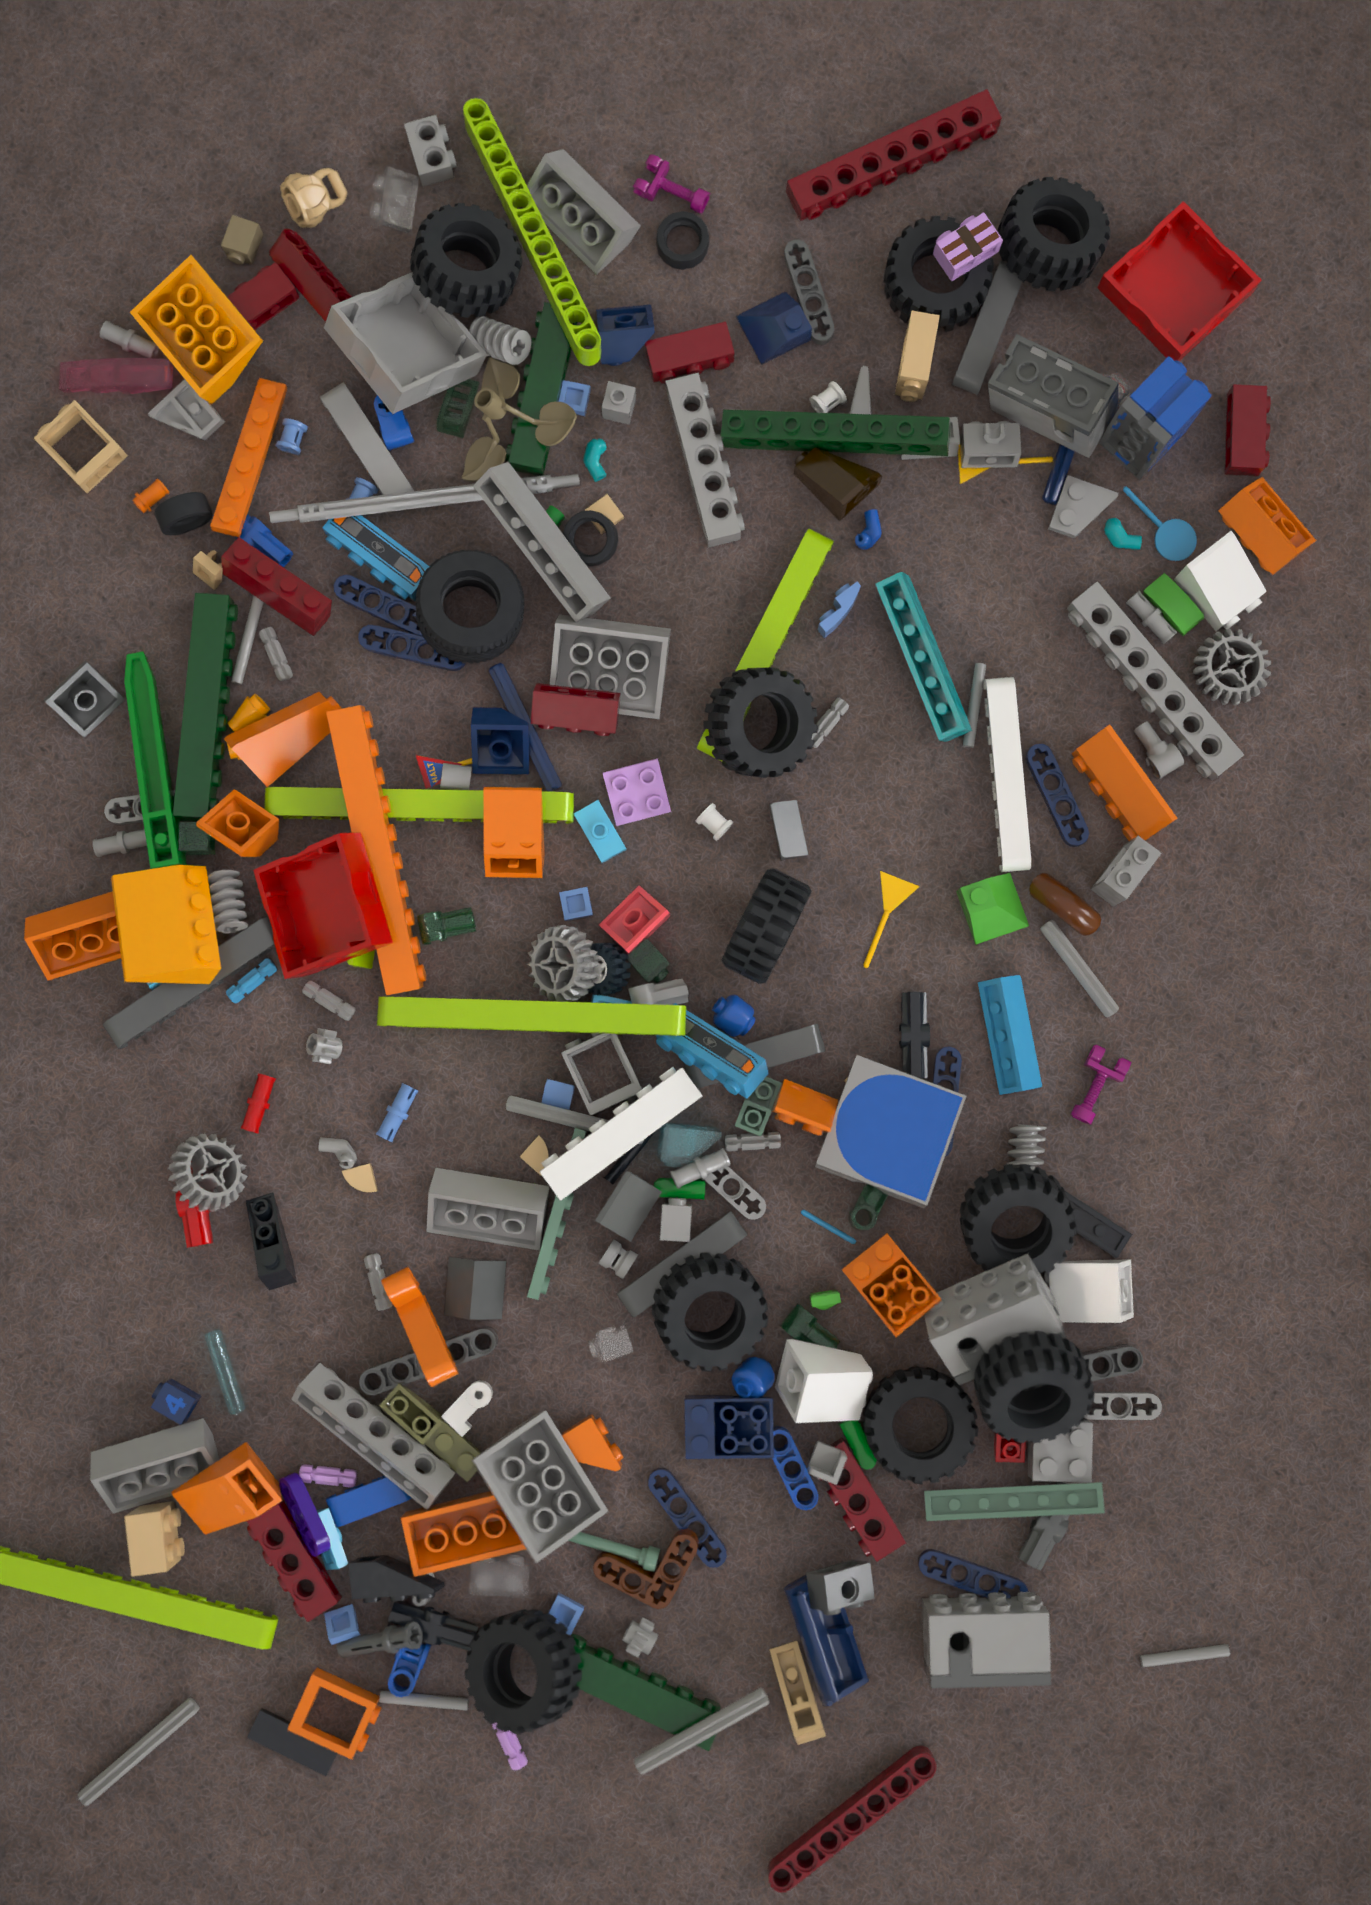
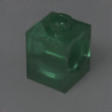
[179,822,215,855]
[627,938,670,984]

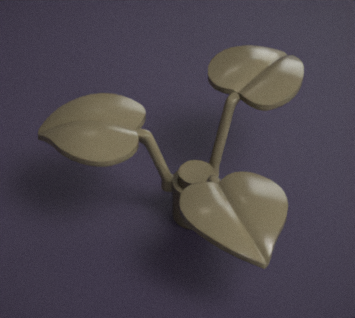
[461,358,577,482]

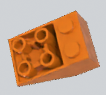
[483,787,545,878]
[771,1079,838,1136]
[842,1234,942,1337]
[171,1442,282,1534]

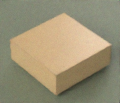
[585,494,624,535]

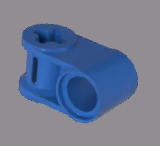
[374,395,414,451]
[388,1643,431,1697]

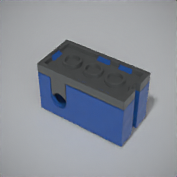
[1099,356,1212,480]

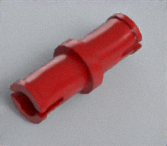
[240,1073,276,1134]

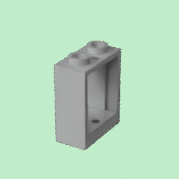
[1091,836,1161,906]
[561,1033,642,1116]

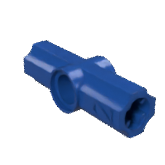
[213,514,293,567]

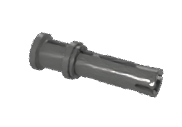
[337,1622,423,1658]

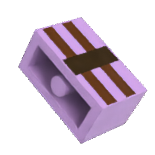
[933,212,1003,282]

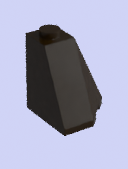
[794,447,882,521]

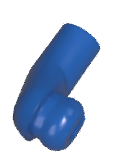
[855,509,882,550]

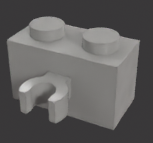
[960,421,1021,468]

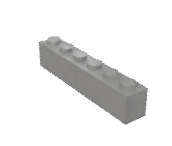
[473,462,611,622]

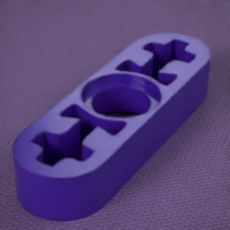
[279,1472,331,1556]

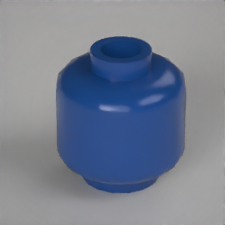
[712,995,756,1037]
[732,1357,775,1398]

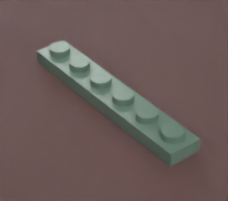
[527,1128,586,1300]
[924,1482,1105,1521]

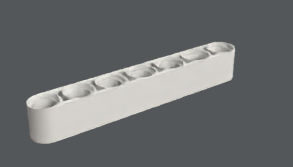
[983,677,1031,872]

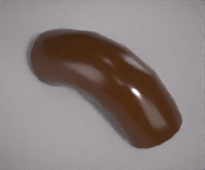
[1029,873,1101,936]

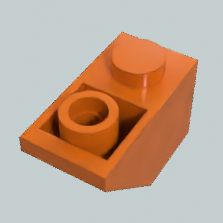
[562,1414,624,1471]

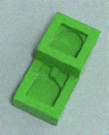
[1143,573,1204,636]

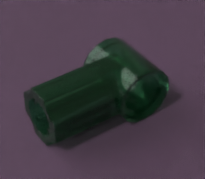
[417,907,477,945]
[848,1184,888,1231]
[779,1303,840,1349]

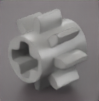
[306,1028,342,1064]
[622,1617,658,1658]

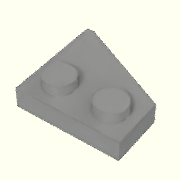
[148,379,225,440]
[1048,475,1118,538]

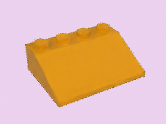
[130,255,263,404]
[111,865,221,984]

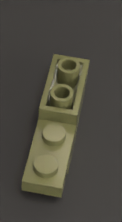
[379,1383,482,1482]

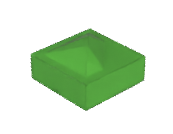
[809,1289,841,1310]

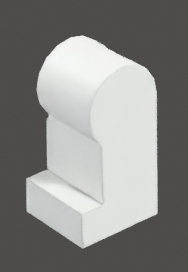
[441,1380,493,1437]

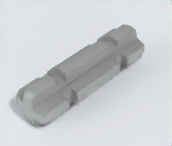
[259,627,293,681]
[812,698,849,748]
[302,980,356,1021]
[725,1132,781,1151]
[364,1253,393,1311]

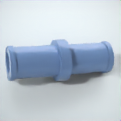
[376,1083,419,1142]

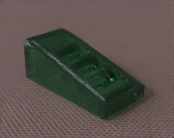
[437,379,480,438]

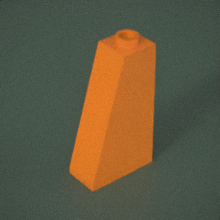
[224,692,342,787]

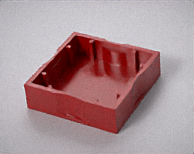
[1097,201,1262,361]
[253,832,393,979]

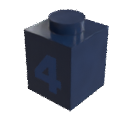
[150,1379,201,1425]

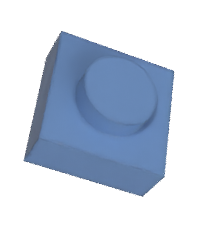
[559,380,591,416]
[559,887,593,921]
[548,1593,584,1635]
[324,1604,360,1645]

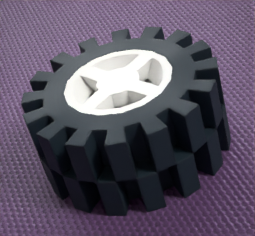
[588,943,631,995]

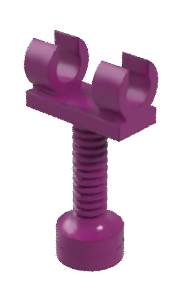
[633,154,710,214]
[1070,1044,1131,1125]

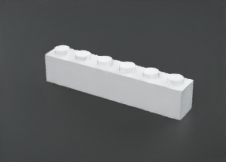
[540,1067,702,1201]

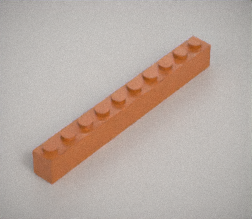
[326,705,426,996]

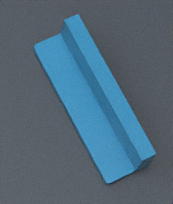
[978,975,1042,1095]

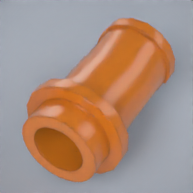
[132,478,169,513]

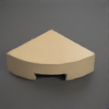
[520,1135,549,1176]
[342,1163,378,1192]

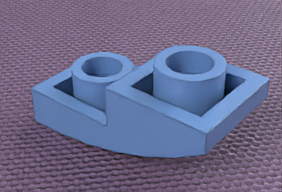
[818,581,861,638]

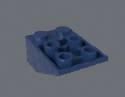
[685,1395,774,1459]

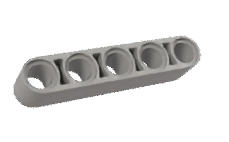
[320,383,414,495]

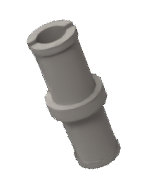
[100,321,159,361]
[1126,590,1177,644]
[93,829,147,857]
[670,1148,731,1189]

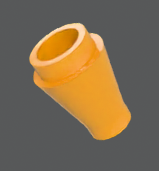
[227,694,270,732]

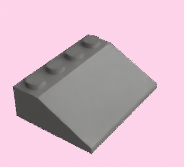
[550,614,671,719]
[472,1410,608,1563]

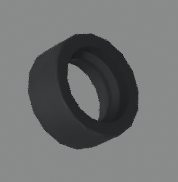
[656,211,709,270]
[154,492,213,536]
[563,510,619,566]

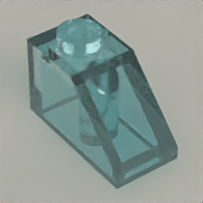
[657,1122,722,1167]

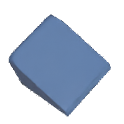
[541,1079,575,1110]

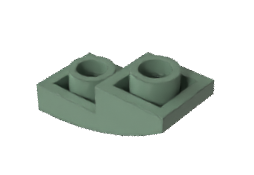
[735,1077,782,1136]

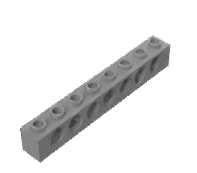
[1067,581,1244,780]

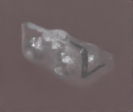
[370,166,419,233]
[469,1554,531,1598]

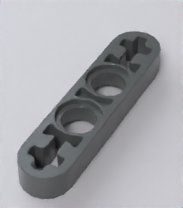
[784,239,835,345]

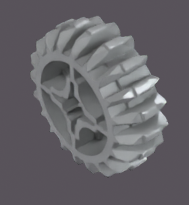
[1193,629,1271,705]
[526,925,600,1002]
[168,1133,248,1212]

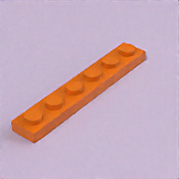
[210,378,287,537]

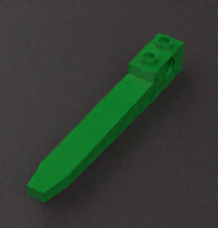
[124,651,187,869]

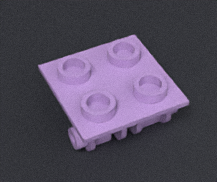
[603,758,671,826]

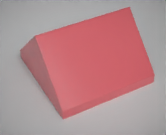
[599,886,670,956]

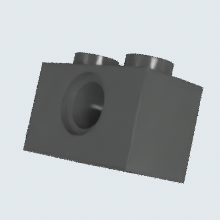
[806,1560,875,1615]

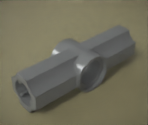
[1017,1482,1070,1571]

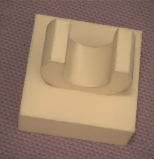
[193,550,223,590]

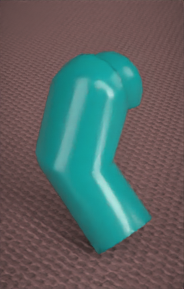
[583,439,607,482]
[1104,518,1142,550]

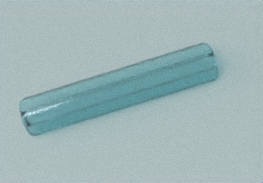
[205,1329,245,1415]

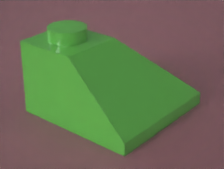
[956,873,1029,945]

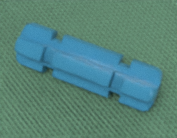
[226,958,278,1004]

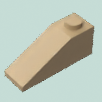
[769,1641,826,1745]

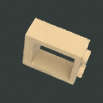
[895,311,940,402]
[34,400,128,493]

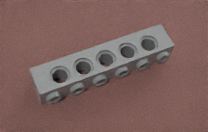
[666,373,745,548]
[292,1363,455,1510]

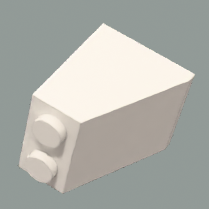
[1174,531,1267,631]
[1045,1259,1134,1323]
[775,1339,873,1423]

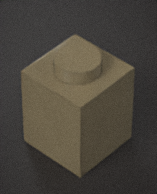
[221,215,264,265]

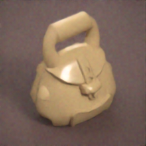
[280,168,347,228]

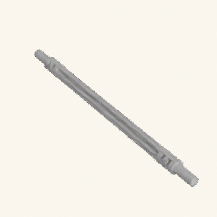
[269,474,580,523]

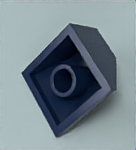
[736,292,812,365]
[596,304,655,366]
[471,707,529,774]

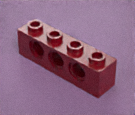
[819,1438,906,1562]
[247,1498,342,1622]

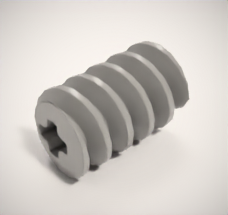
[469,316,532,365]
[208,870,248,933]
[1007,1124,1047,1171]

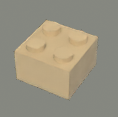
[125,1501,185,1577]

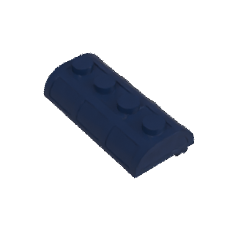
[783,1575,869,1706]

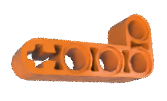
[381,1266,459,1387]

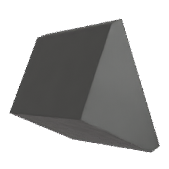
[44,661,125,738]
[595,1171,662,1242]
[444,1257,507,1320]

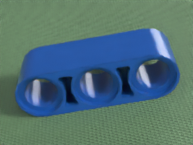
[772,1426,819,1510]
[326,1475,412,1527]

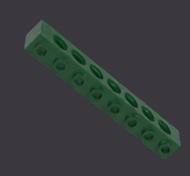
[721,409,951,456]

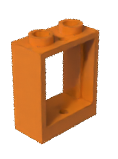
[287,1668,382,1759]

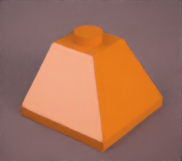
[196,789,279,857]

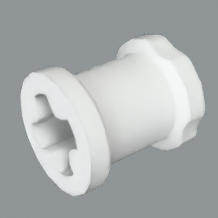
[810,381,847,413]
[696,803,734,841]

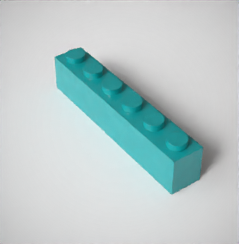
[875,572,972,742]

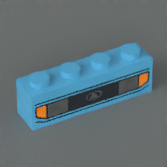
[322,515,430,601]
[656,1003,768,1099]

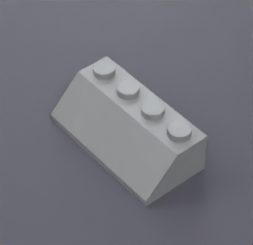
[527,149,641,275]
[427,1168,549,1250]
[90,1418,220,1513]

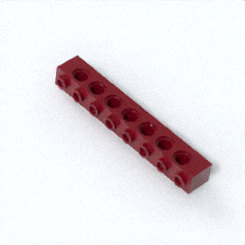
[786,89,1002,221]

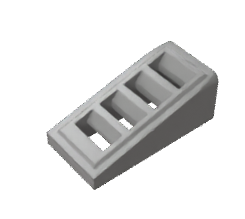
[849,366,871,414]

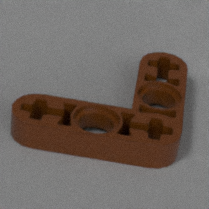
[593,1529,699,1609]

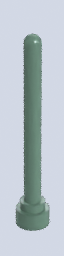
[568,1532,660,1572]

